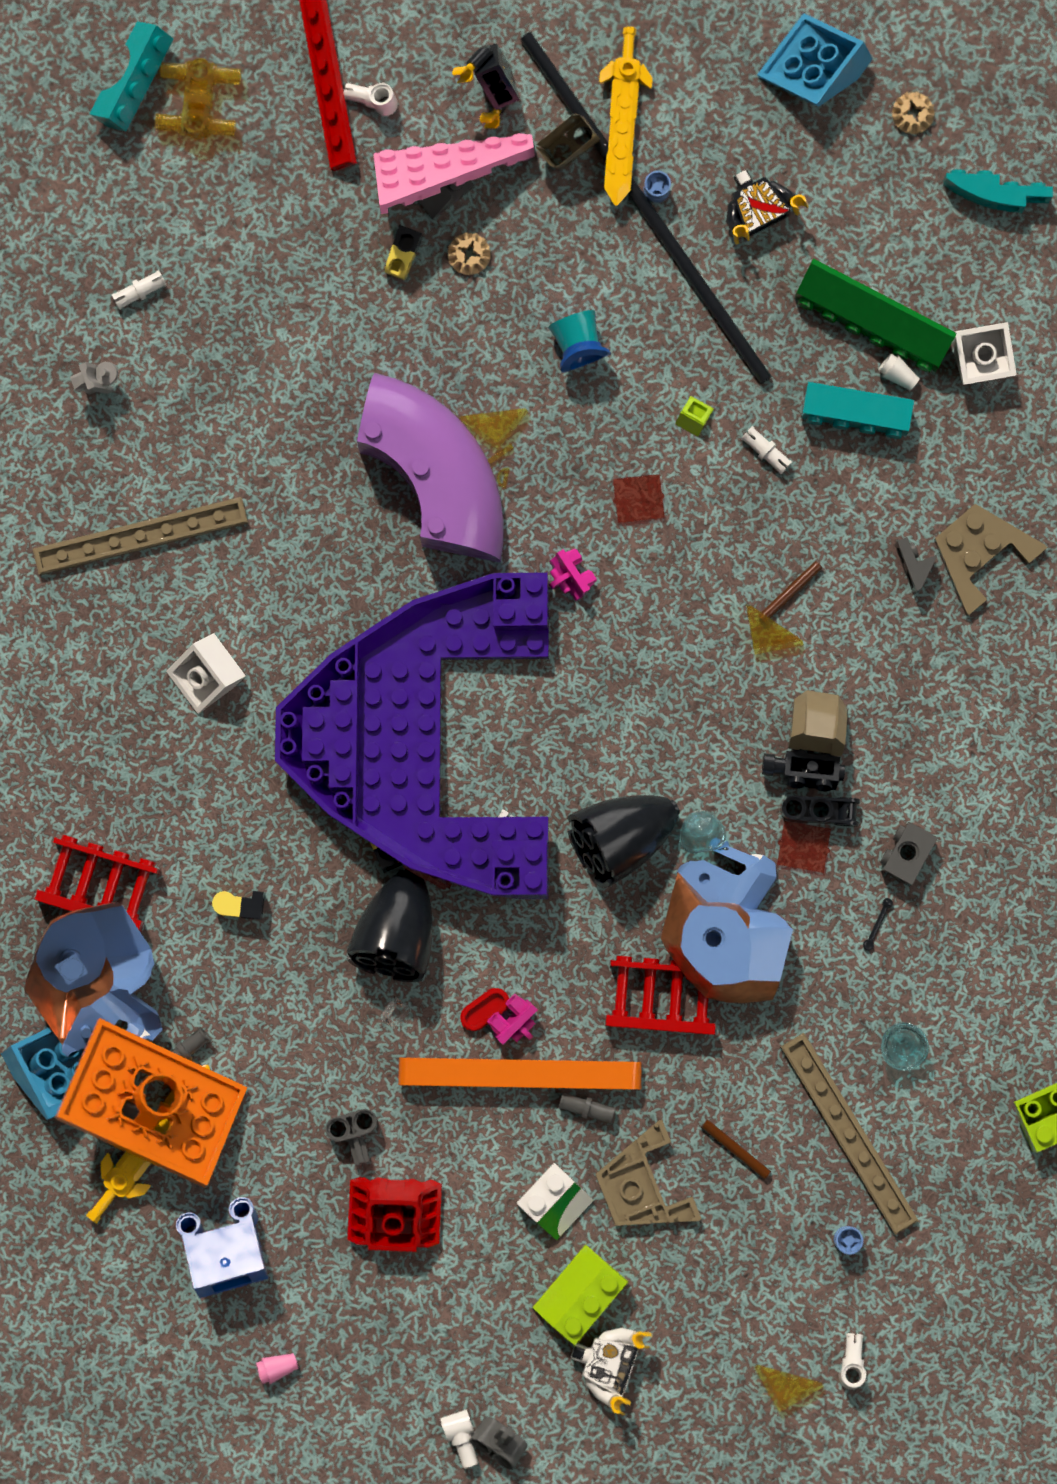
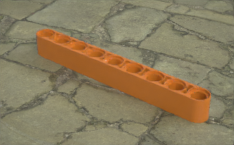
[398,1058,642,1090]

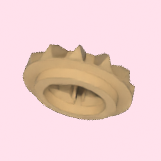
[892,91,935,134]
[448,232,490,275]

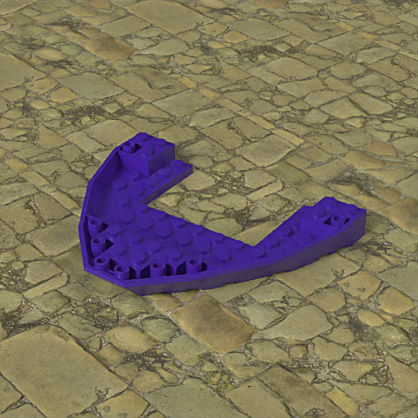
[275,572,549,899]

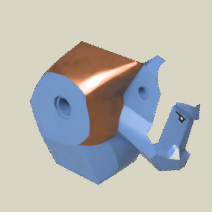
[661,837,793,1003]
[24,902,163,1057]

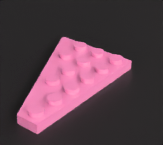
[374,133,535,214]

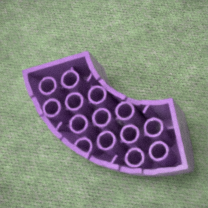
[357,373,504,563]

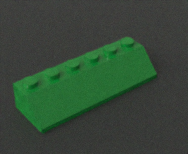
[794,258,957,372]

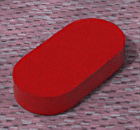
[460,988,509,1031]

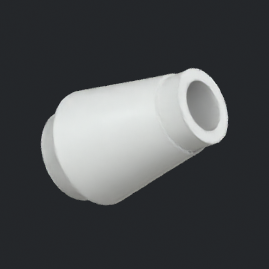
[878,354,919,391]

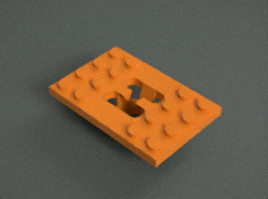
[55,1018,247,1188]

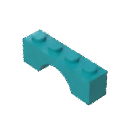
[89,21,174,132]

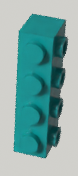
[801,382,914,439]

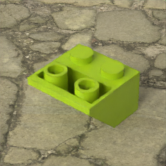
[1014,1083,1057,1153]

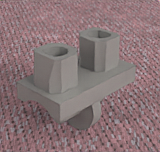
[70,362,119,395]

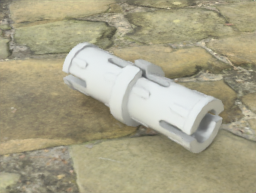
[112,270,167,310]
[741,426,792,474]

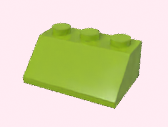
[532,1244,628,1346]

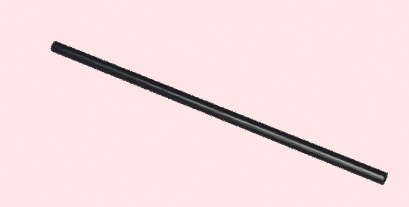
[520,32,772,384]

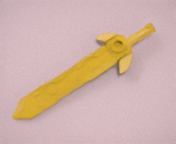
[599,26,653,206]
[86,1065,210,1224]

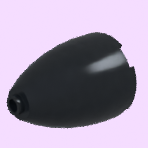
[567,795,680,888]
[347,868,433,982]

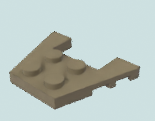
[934,504,1048,616]
[595,1119,702,1226]

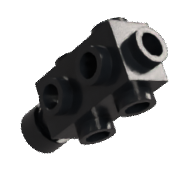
[762,749,845,792]

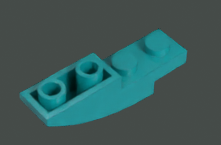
[943,169,1053,213]

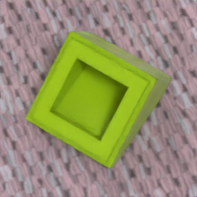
[675,396,714,437]

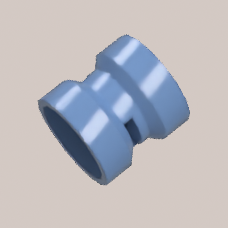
[644,171,671,203]
[833,1226,863,1255]

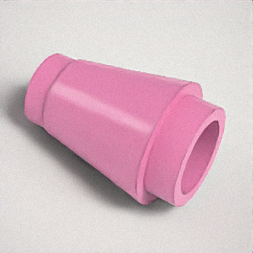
[256,1353,298,1384]

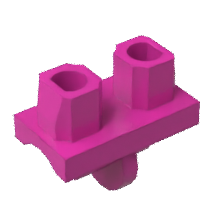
[549,549,597,601]
[487,994,538,1044]

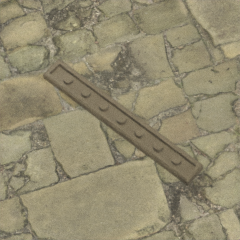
[33,497,249,576]
[780,1033,919,1235]

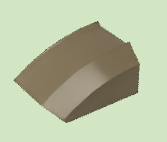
[788,690,847,757]

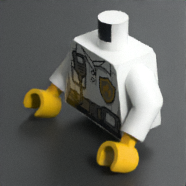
[570,1328,652,1416]

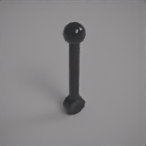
[863,898,893,950]

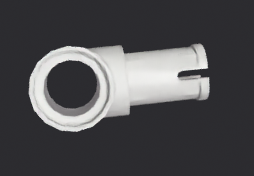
[344,83,398,116]
[839,1333,866,1390]
[440,1409,478,1468]

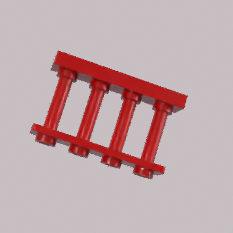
[34,835,161,932]
[605,956,716,1035]

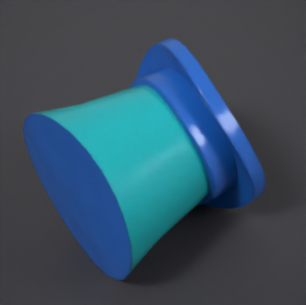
[548,310,611,373]

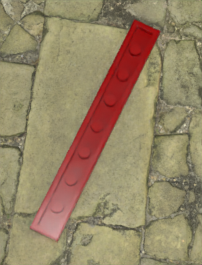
[299,0,357,171]

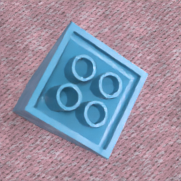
[757,13,873,107]
[1,1027,85,1120]

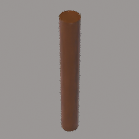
[758,561,823,624]
[701,1119,771,1179]

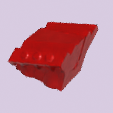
[347,1177,442,1252]

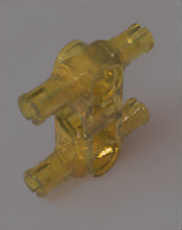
[155,58,242,140]

